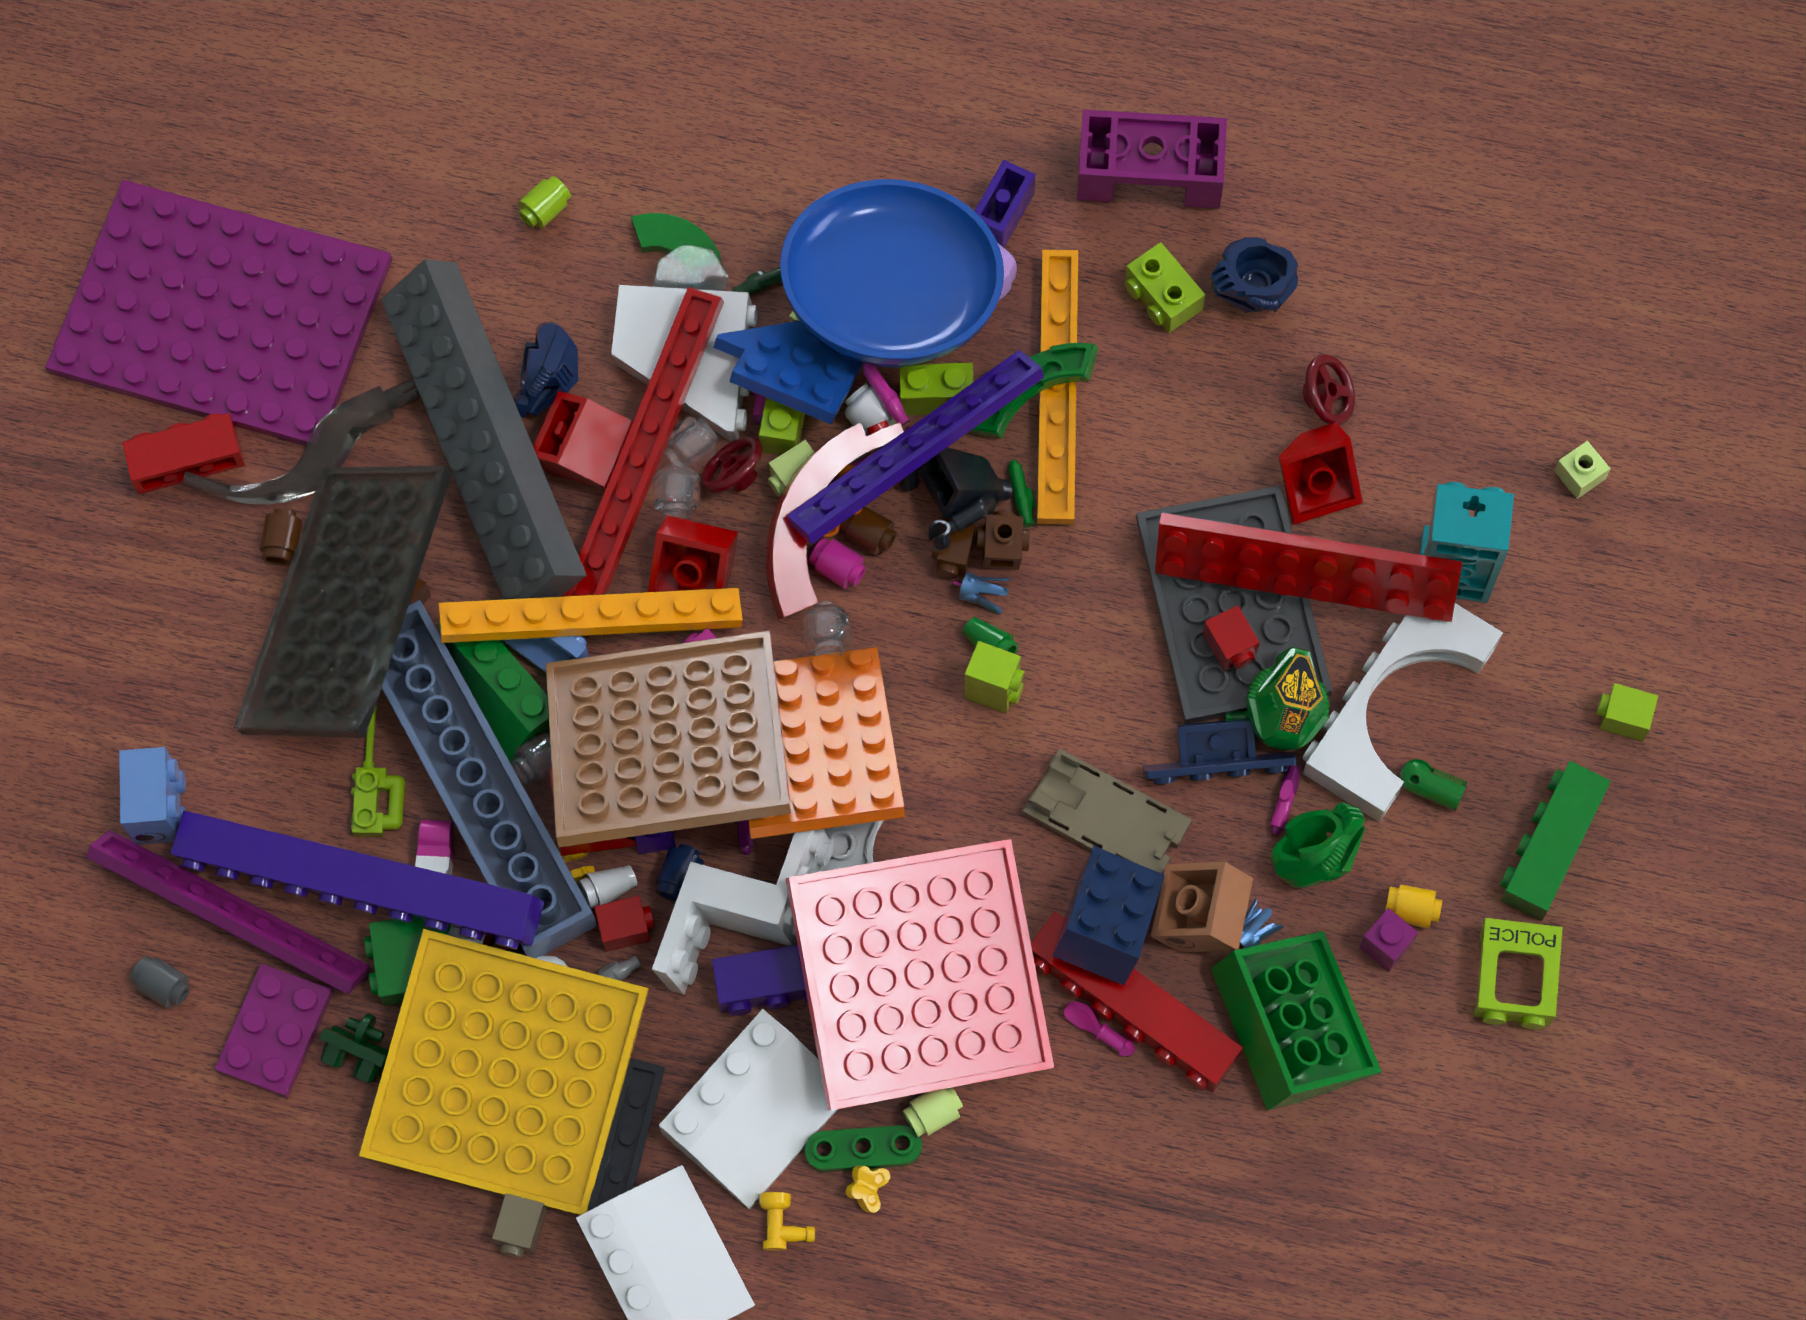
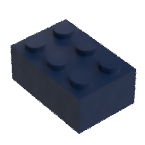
[1052,846,1165,985]

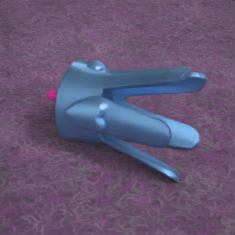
[953,572,1010,614]
[1229,898,1284,952]

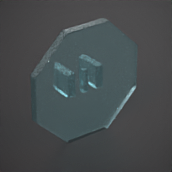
[653,244,729,291]

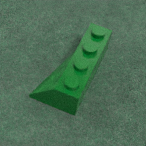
[437,623,550,765]

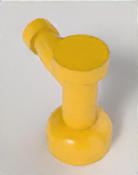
[759,1192,815,1251]

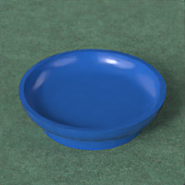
[780,179,1004,367]

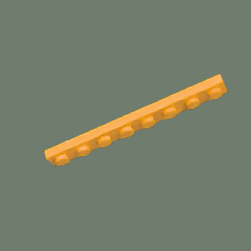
[1037,250,1078,525]
[438,588,743,643]

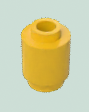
[1386,884,1443,929]

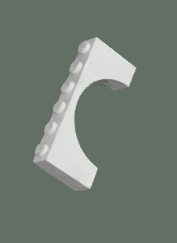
[1302,603,1503,822]

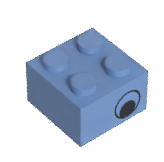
[119,747,186,845]

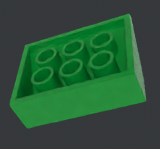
[1210,931,1382,1111]

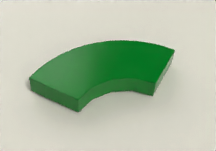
[631,213,722,272]

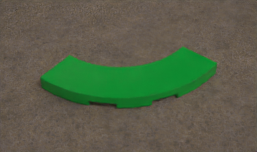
[968,343,1098,439]

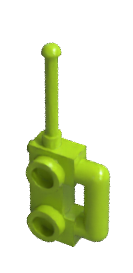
[351,703,405,837]

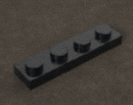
[588,1058,665,1211]

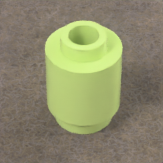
[902,1087,963,1137]

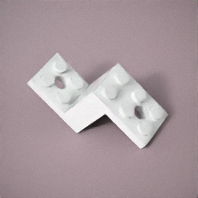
[652,829,833,995]

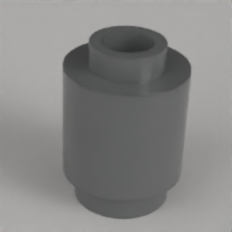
[130,956,190,1009]

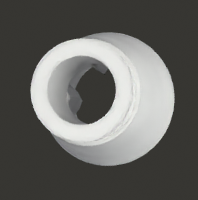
[578,865,638,909]

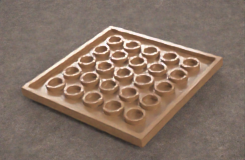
[546,631,791,847]

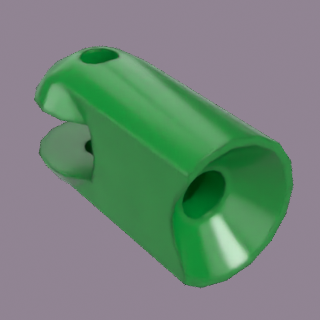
[1400,759,1468,811]

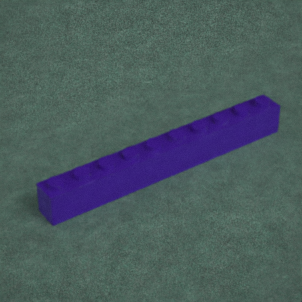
[170,810,544,950]

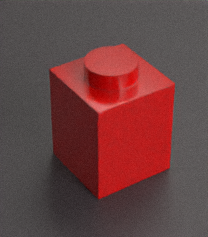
[1202,605,1260,671]
[594,895,655,952]

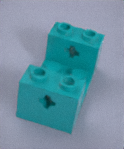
[1418,482,1514,603]

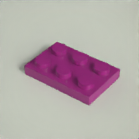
[214,963,333,1099]

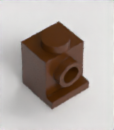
[931,517,976,579]

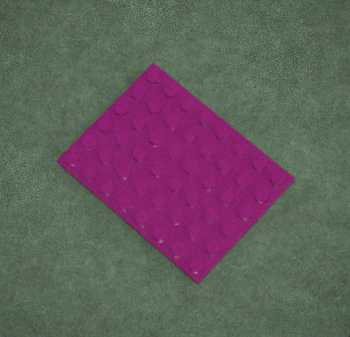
[45,179,393,450]

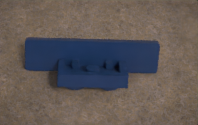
[1142,718,1297,784]

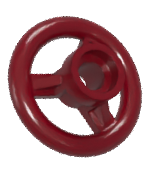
[1302,354,1355,425]
[701,437,762,493]

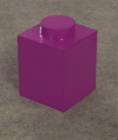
[1359,908,1418,972]

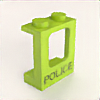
[1473,918,1563,1030]

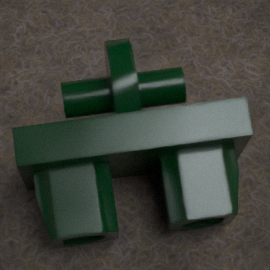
[319,1013,389,1083]

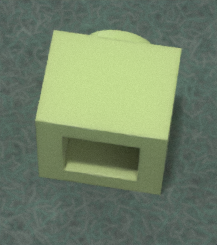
[1554,441,1611,499]

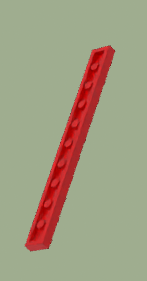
[562,287,724,638]

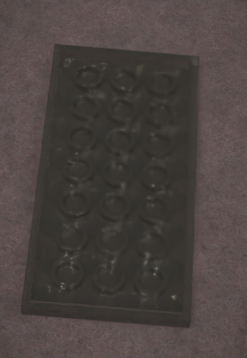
[234,466,452,738]

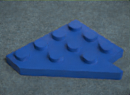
[713,321,864,424]

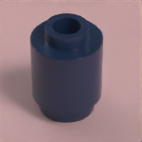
[656,844,705,902]

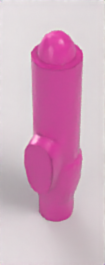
[863,363,910,426]

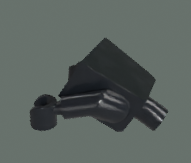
[900,447,1012,550]

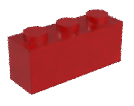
[122,413,246,495]

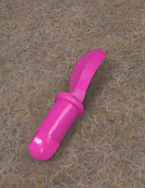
[1064,1001,1135,1056]

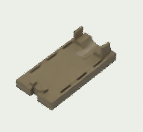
[1022,748,1192,874]

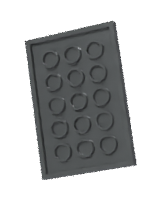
[1136,485,1332,724]

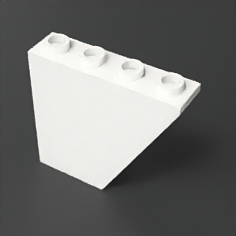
[611,285,758,442]

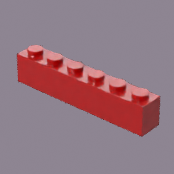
[1031,911,1243,1092]

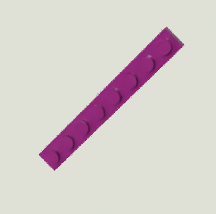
[87,830,370,995]

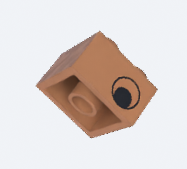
[1150,862,1253,952]

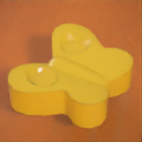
[846,1165,890,1213]

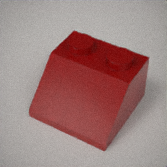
[648,515,738,592]

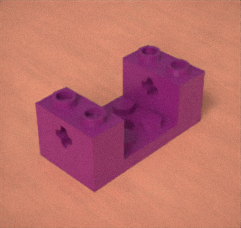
[1077,109,1227,209]

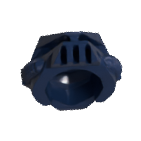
[1210,237,1298,313]
[513,322,578,417]

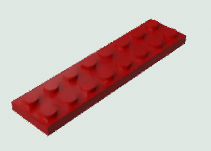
[1155,513,1462,622]

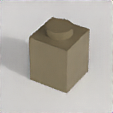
[492,1193,547,1258]

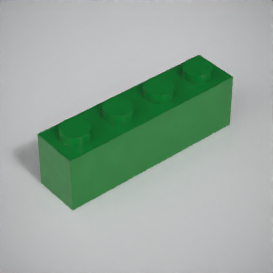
[1499,761,1611,921]

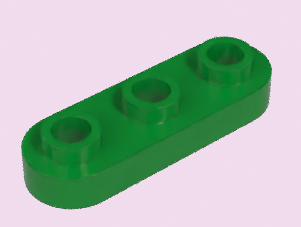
[805,1125,922,1173]

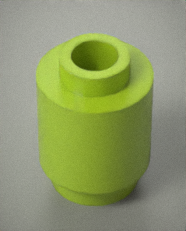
[518,176,571,229]

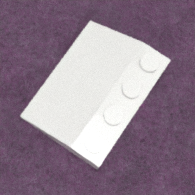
[659,1009,838,1210]
[576,1165,755,1320]

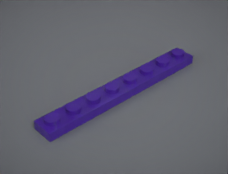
[787,350,1044,544]

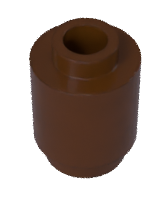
[839,506,897,555]
[260,508,302,566]

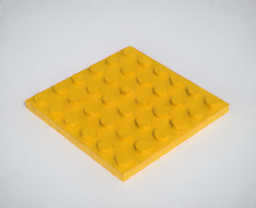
[359,929,649,1215]

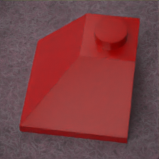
[1278,422,1363,525]

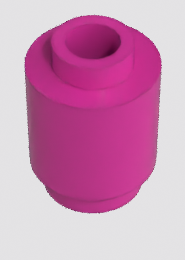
[809,537,866,589]

